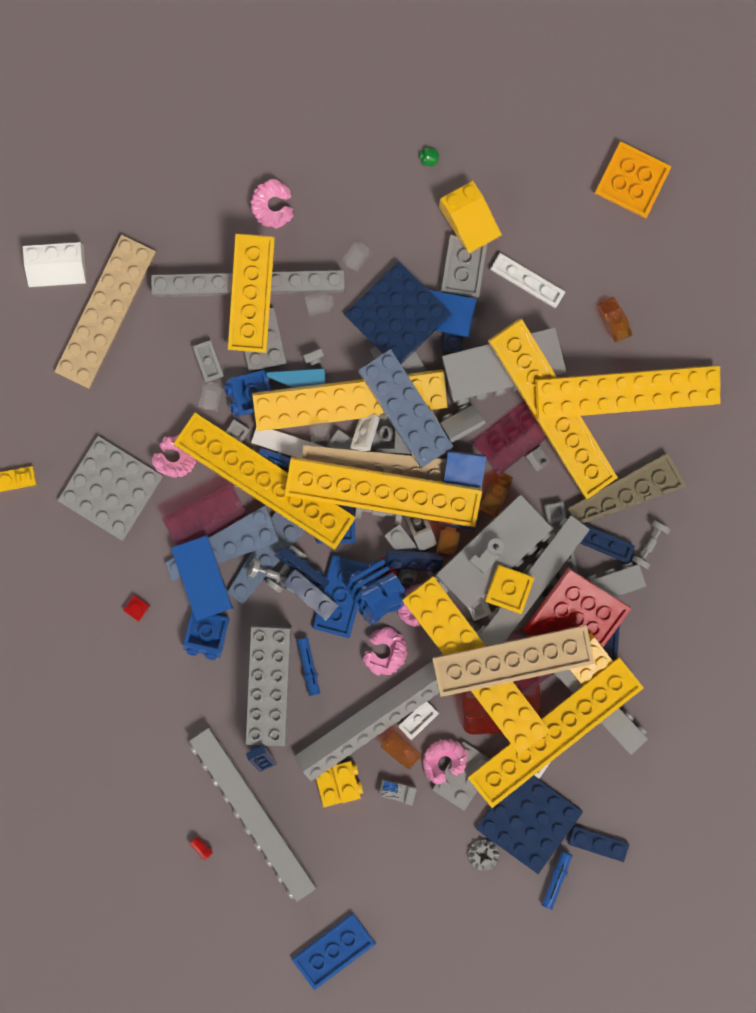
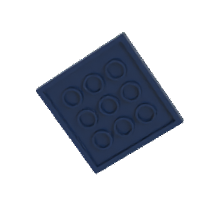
[344,261,452,364]
[476,776,583,874]

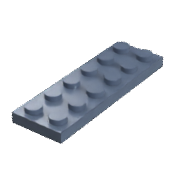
[358,349,453,468]

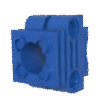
[347,560,406,626]

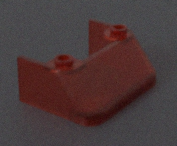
[461,676,541,735]

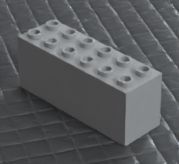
[441,328,567,406]
[434,495,553,609]
[246,625,292,746]

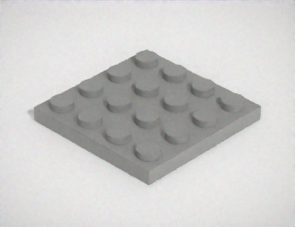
[58,436,164,541]

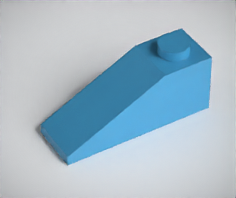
[267,369,326,388]

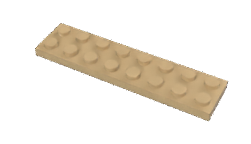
[54,235,156,389]
[302,445,446,482]
[432,625,594,697]

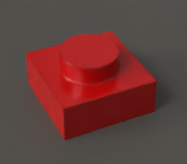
[123,595,150,622]

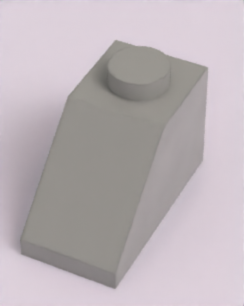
[404,516,437,552]
[385,524,420,552]

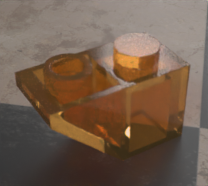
[597,297,632,342]
[479,470,513,517]
[436,526,460,556]

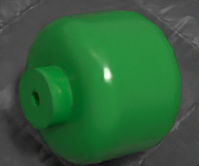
[418,147,439,167]

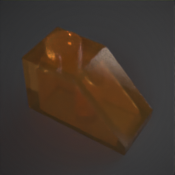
[380,731,422,770]

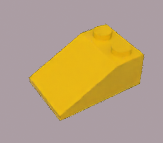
[439,181,502,254]

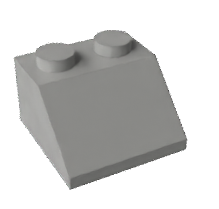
[440,404,486,443]
[370,414,411,454]

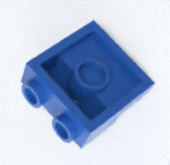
[224,370,271,418]
[183,611,230,660]

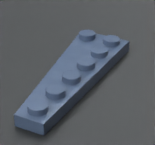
[166,506,280,581]
[228,512,304,605]

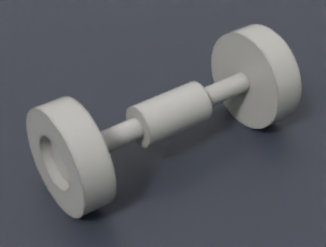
[355,508,402,525]
[631,520,670,570]
[265,545,307,593]
[248,558,291,591]

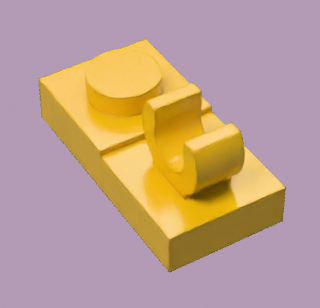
[0,466,37,492]

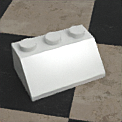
[23,242,86,287]

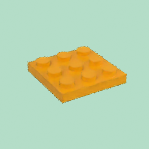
[594,141,672,219]

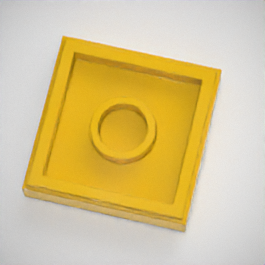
[485,564,535,614]

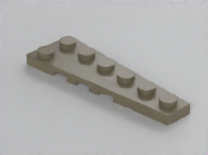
[567,453,686,523]

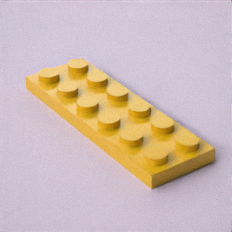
[228,233,275,353]

